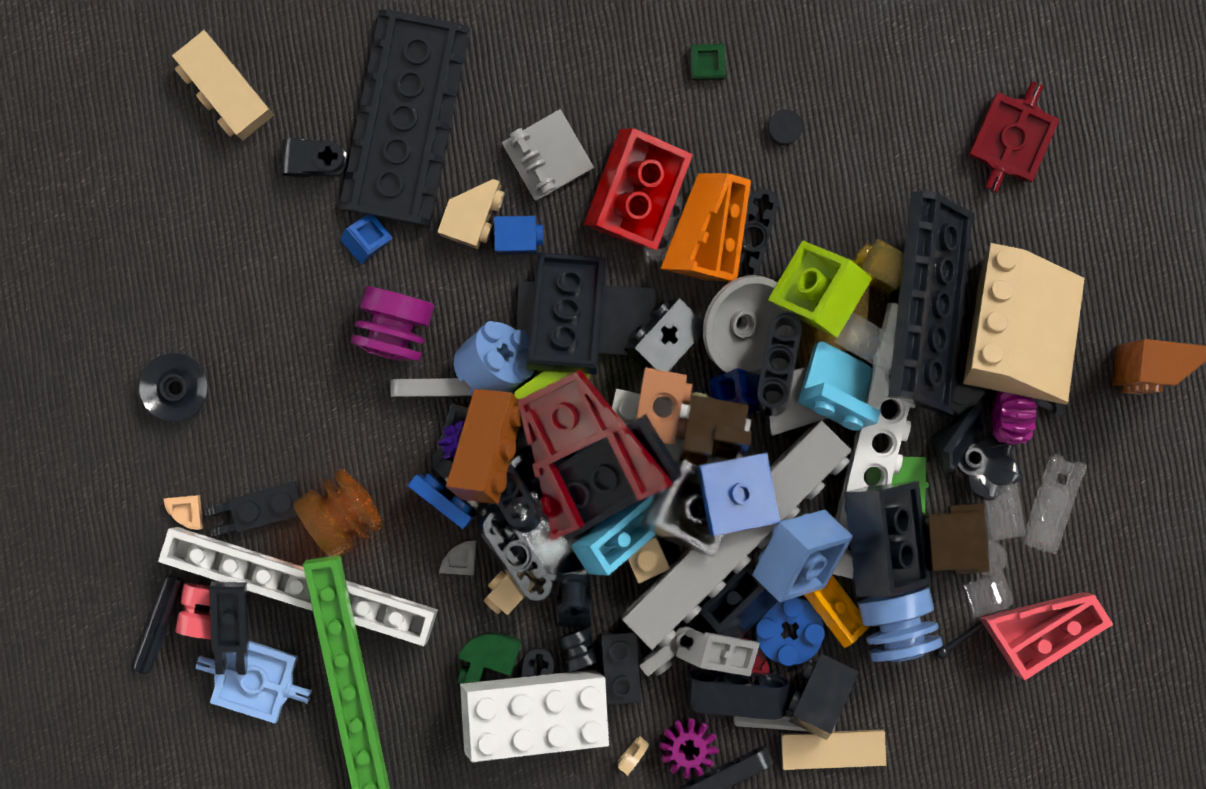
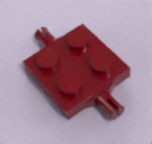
[968,81,1060,193]

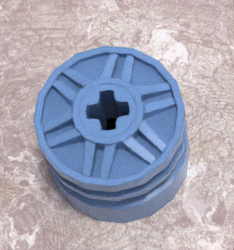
[858,586,943,662]

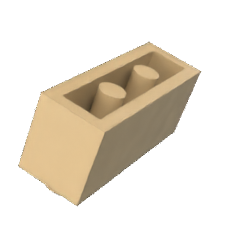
[172,30,274,140]

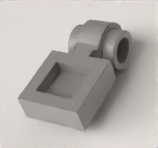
[639,626,696,677]

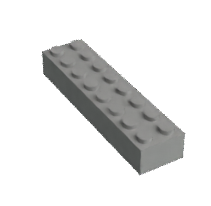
[622,421,852,650]

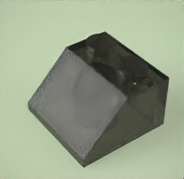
[640,460,724,557]

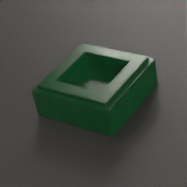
[690,44,726,81]

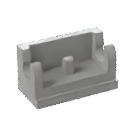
[676,630,760,676]

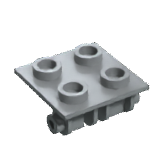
[501,109,594,201]

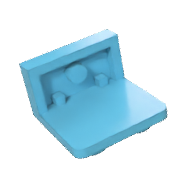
[798,341,881,431]

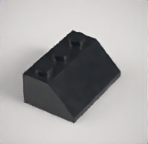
[844,481,931,597]

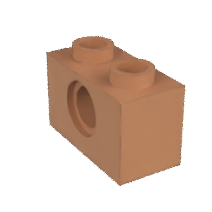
[636,368,692,445]

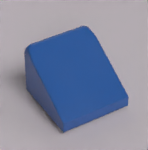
[341,215,393,264]

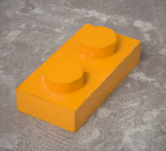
[804,575,870,648]

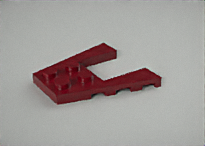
[518,370,673,541]

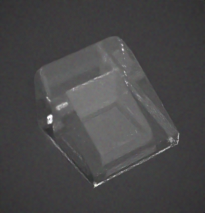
[964,571,1014,617]

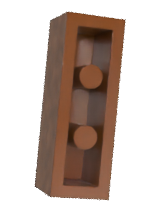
[446,389,523,504]

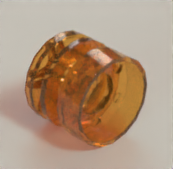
[293,468,384,557]

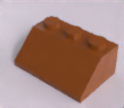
[1112,339,1206,395]

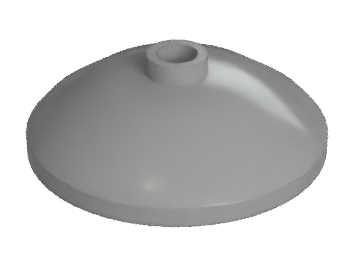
[703,275,795,378]

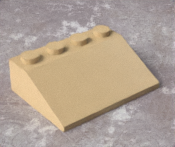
[963,243,1084,405]

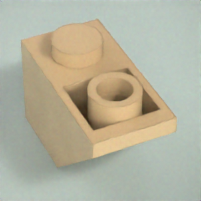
[438,179,505,250]

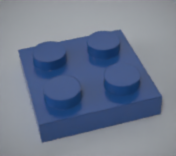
[408,473,476,529]

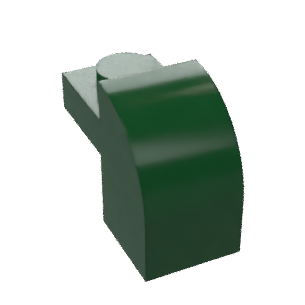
[456,631,523,696]

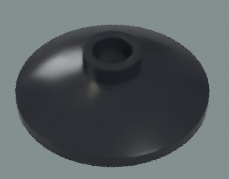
[139,353,208,422]

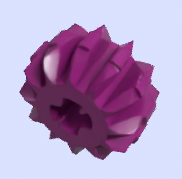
[991,391,1037,445]
[659,718,718,778]

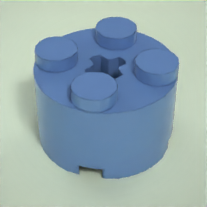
[454,321,534,395]

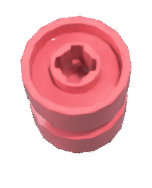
[175,583,211,639]

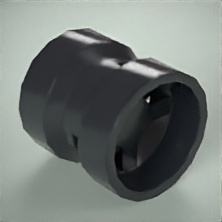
[557,627,601,671]

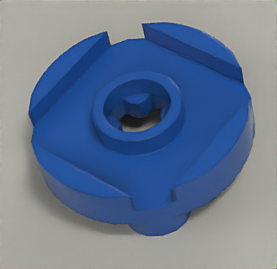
[755,597,825,666]

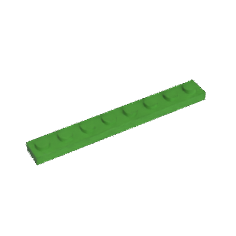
[303,555,390,789]

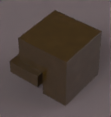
[678,395,752,467]
[923,503,990,575]

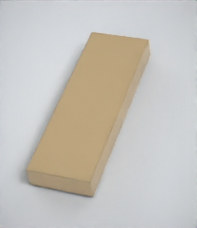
[781,729,886,770]

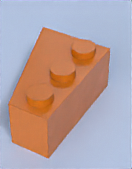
[661,173,751,282]

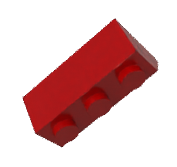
[583,128,693,250]

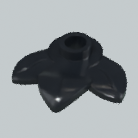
[957,436,1023,501]

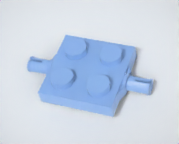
[196,641,312,723]

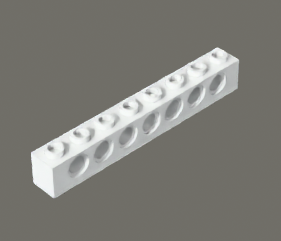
[833,303,916,579]
[158,527,438,646]

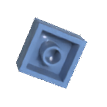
[752,510,853,602]

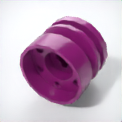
[350,286,435,361]

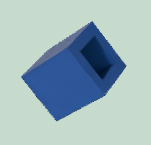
[494,216,544,255]

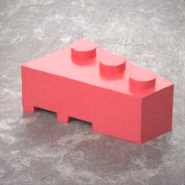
[979,592,1113,680]

